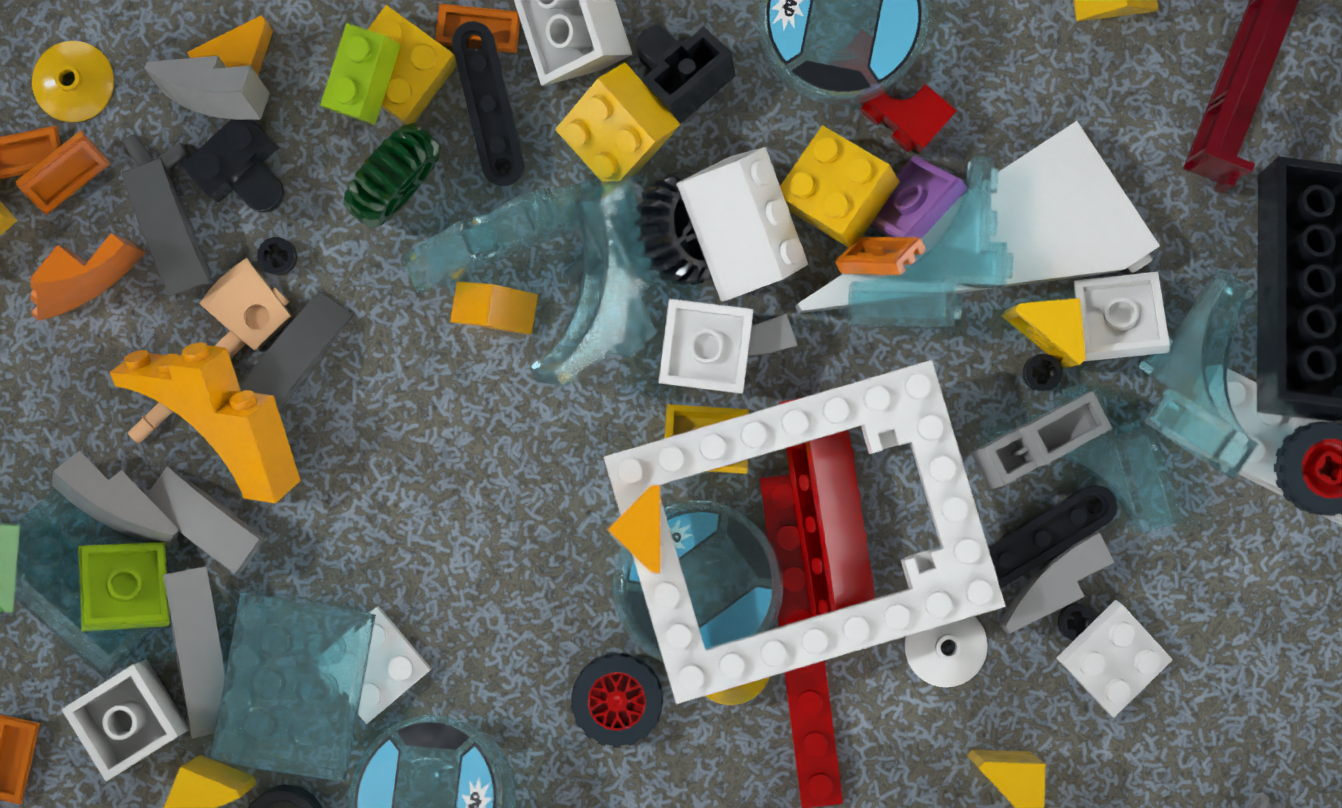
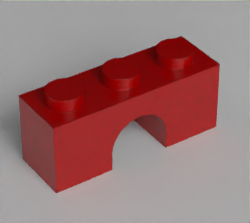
[831,29,957,154]

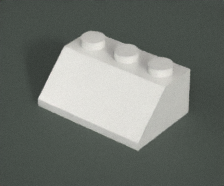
[514,0,632,86]
[676,147,808,302]

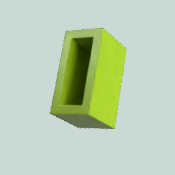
[320,23,401,125]

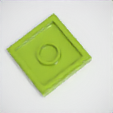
[78,542,170,631]

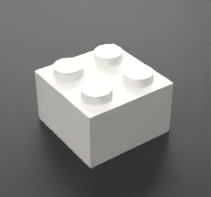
[61,659,190,781]

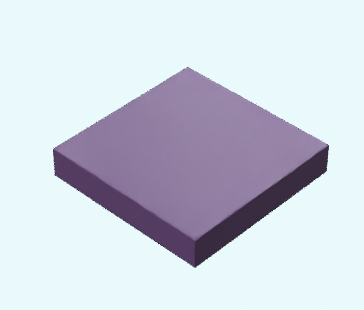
[870,155,968,239]

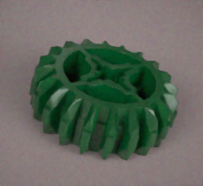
[343,123,441,228]

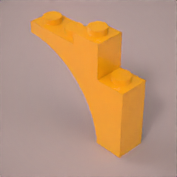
[110,342,301,503]

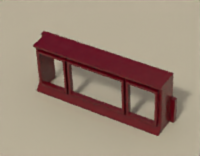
[1183,0,1299,193]

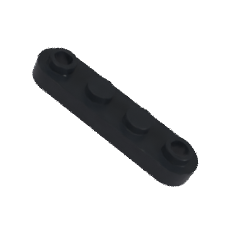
[452,21,525,186]
[987,485,1117,589]

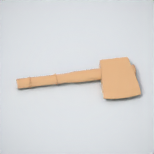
[127,258,293,444]

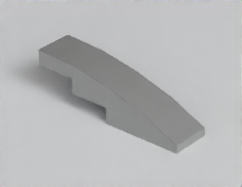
[163,566,233,739]

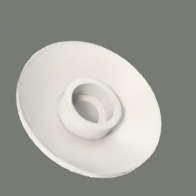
[905,616,987,687]

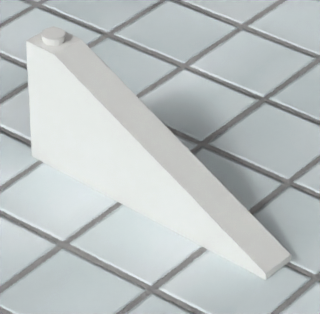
[795,121,1160,313]

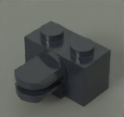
[636,25,736,124]
[180,119,285,213]

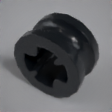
[257,237,298,275]
[1022,354,1063,391]
[1057,604,1097,641]

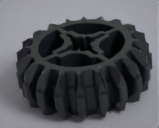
[634,172,712,285]

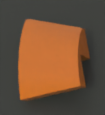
[30,233,146,321]

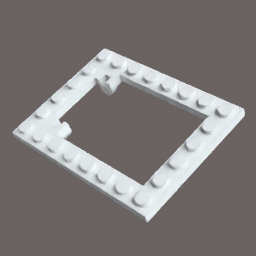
[604,360,1006,704]

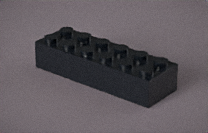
[1257,156,1342,422]

